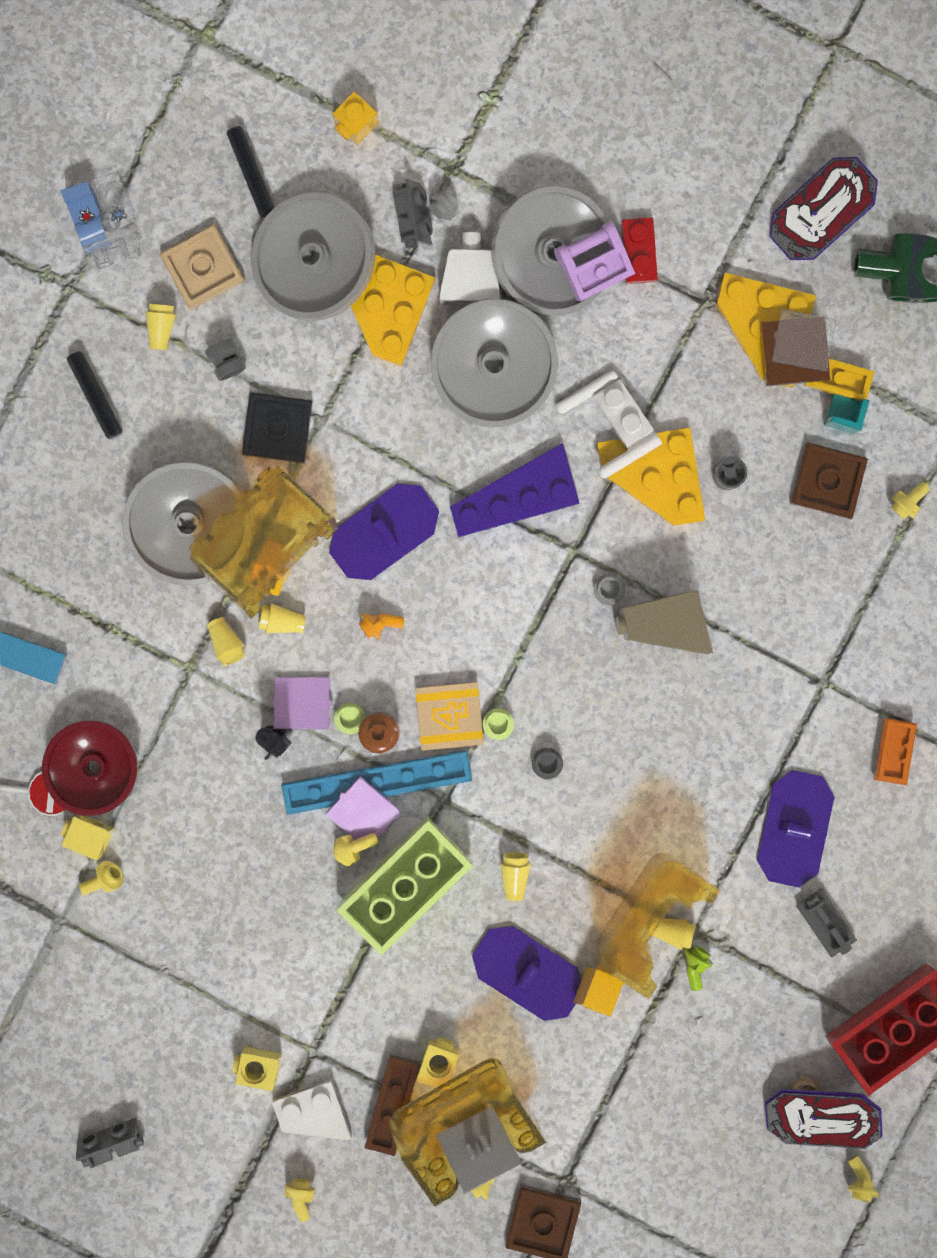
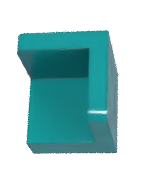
[824,394,870,434]

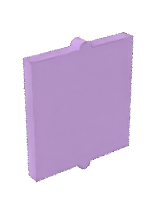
[271,677,333,730]
[325,776,401,840]

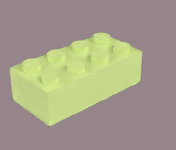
[337,816,473,956]

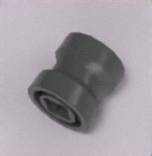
[205,338,247,381]
[712,457,747,490]

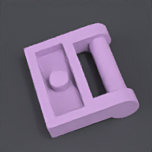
[554,221,635,301]

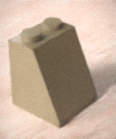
[614,590,713,654]

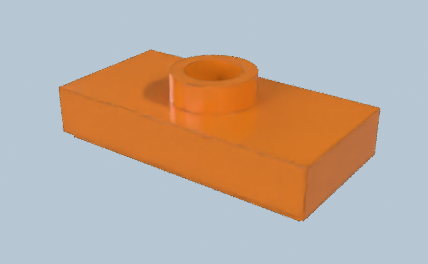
[873,718,917,786]

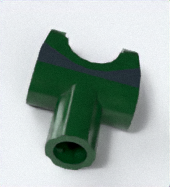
[854,233,937,303]

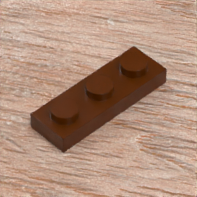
[365,1054,420,1156]

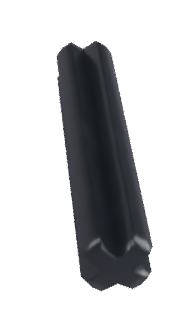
[226,126,275,217]
[67,351,122,439]

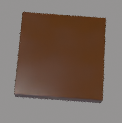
[760,316,830,387]
[790,442,868,520]
[505,1184,582,1258]

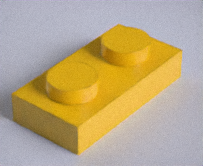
[803,358,875,401]

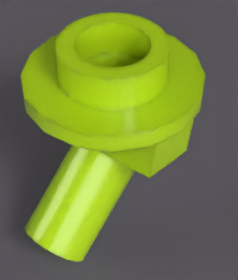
[684,946,713,991]

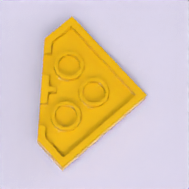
[351,254,436,367]
[716,273,816,388]
[597,428,706,526]

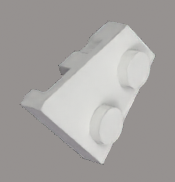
[272,1079,352,1140]

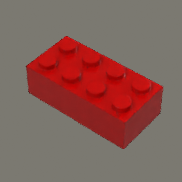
[825,963,937,1096]

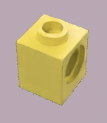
[61,815,115,861]
[416,1037,459,1091]
[232,1046,282,1091]

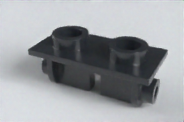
[255,725,293,760]

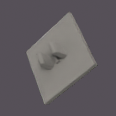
[436,1106,522,1194]

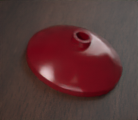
[42,720,138,816]

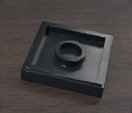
[242,392,313,464]

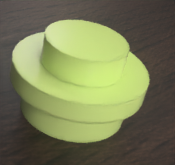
[334,703,366,734]
[482,708,514,740]

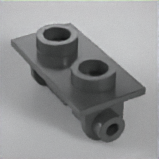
[392,179,433,248]
[796,888,857,958]
[76,1118,144,1168]

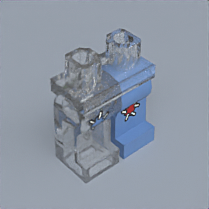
[60,170,143,269]

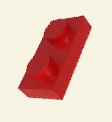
[621,217,658,284]

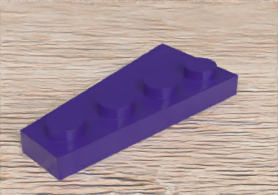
[450,443,579,538]

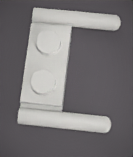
[556,369,662,479]

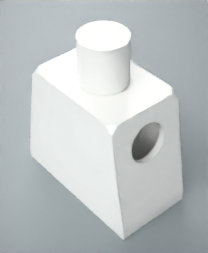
[440,232,500,306]

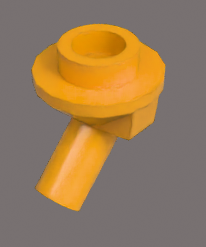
[358,613,404,641]

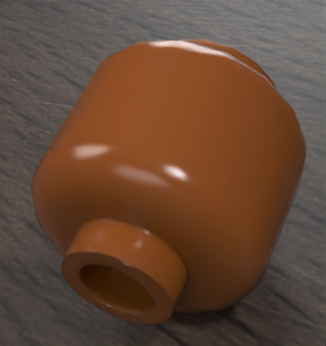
[358,712,400,754]

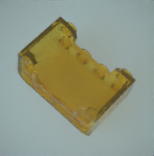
[189,466,338,619]
[595,852,721,999]
[389,1058,546,1207]

